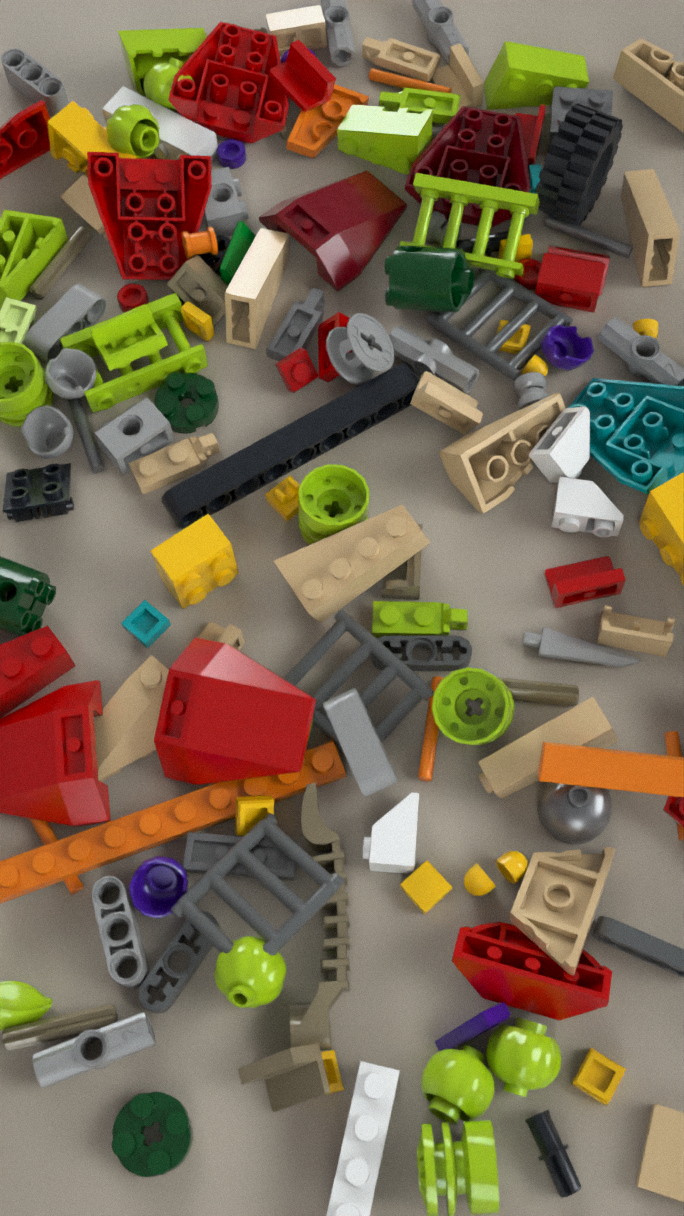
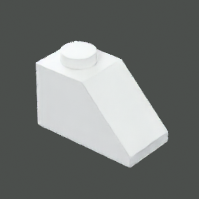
[528,407,590,483]
[363,792,419,874]

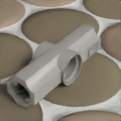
[321,0,355,66]
[412,0,469,63]
[598,317,684,386]
[389,326,479,393]
[32,1011,156,1088]

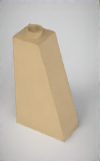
[621,169,680,287]
[225,228,290,349]
[478,697,619,799]

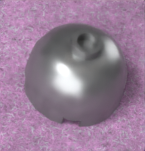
[537,782,612,845]

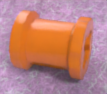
[181,227,218,260]

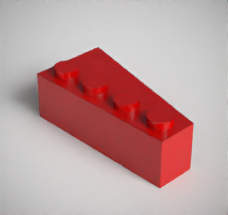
[0,625,76,719]

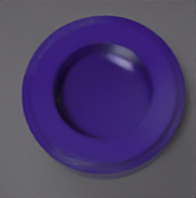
[217,139,246,169]

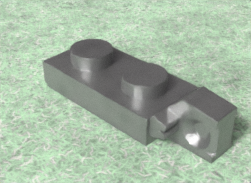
[266,287,325,361]

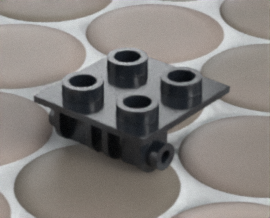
[3,463,74,522]

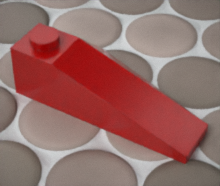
[0,100,50,179]

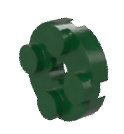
[154,372,219,434]
[112,1092,193,1177]

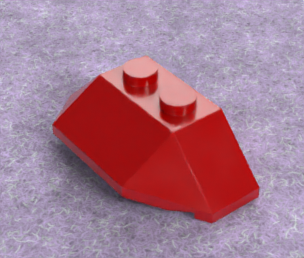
[451,922,612,1021]

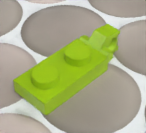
[379,88,460,124]
[372,601,468,638]

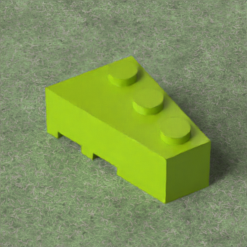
[118,28,207,96]
[484,41,589,110]
[337,105,433,175]
[0,209,69,308]

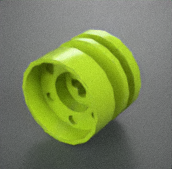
[0,342,54,427]
[299,464,370,545]
[432,667,515,746]
[416,1120,499,1216]

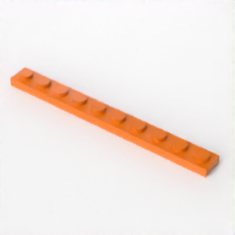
[0,741,346,904]

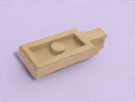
[362,37,441,82]
[128,433,220,494]

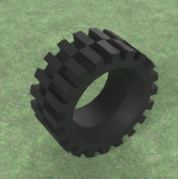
[535,103,623,226]

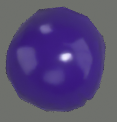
[541,325,594,371]
[129,856,189,919]

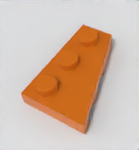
[286,84,369,159]

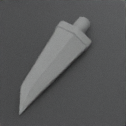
[522,627,643,667]

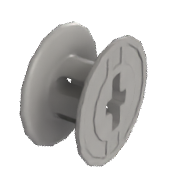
[326,313,394,385]

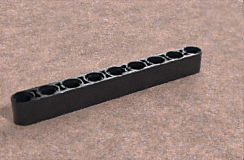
[161,364,419,529]

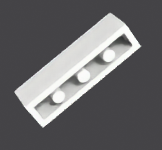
[102,86,218,163]
[326,1061,400,1216]

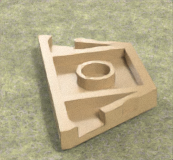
[510,847,615,975]

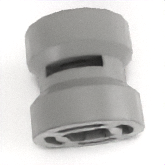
[426,211,463,247]
[514,372,549,410]

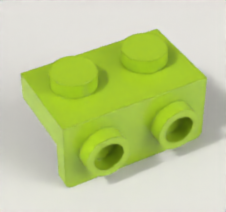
[90,304,168,371]

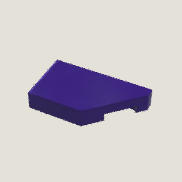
[434,1002,511,1051]

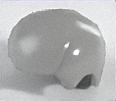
[45,348,97,399]
[21,405,74,459]

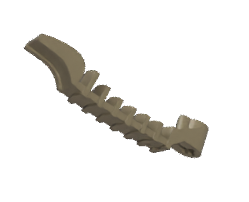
[289,783,350,1050]

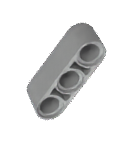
[1,48,69,117]
[23,284,107,364]
[323,688,398,797]
[91,876,149,989]

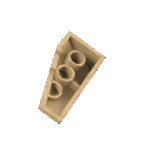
[439,393,565,514]
[94,655,169,782]

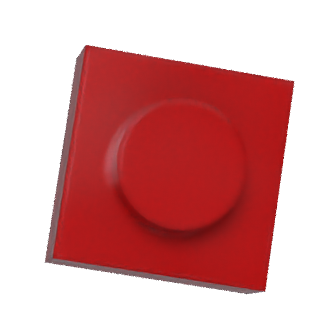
[275,347,319,393]

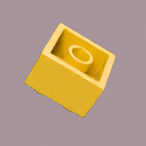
[150,514,239,609]

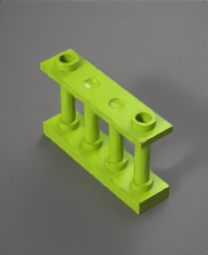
[399,173,540,279]
[60,292,208,413]

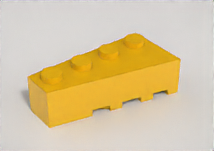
[48,101,137,178]
[639,472,684,586]

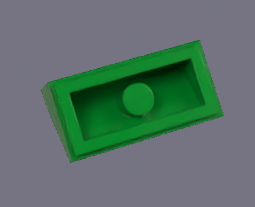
[220,221,256,286]

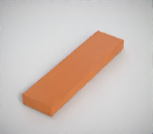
[537,741,684,797]

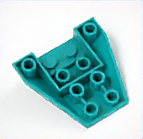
[568,378,684,495]

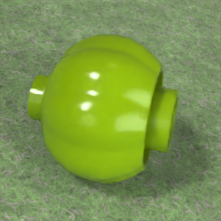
[143,57,196,113]
[106,104,160,159]
[214,936,287,1008]
[486,1017,562,1097]
[421,1045,494,1125]

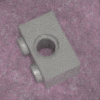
[204,167,249,237]
[95,397,174,475]

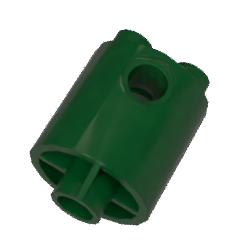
[384,246,474,313]
[0,556,56,636]

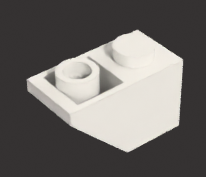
[551,477,624,537]

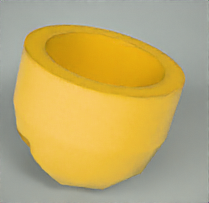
[633,319,658,339]
[520,354,548,377]
[495,851,527,884]
[464,863,496,896]

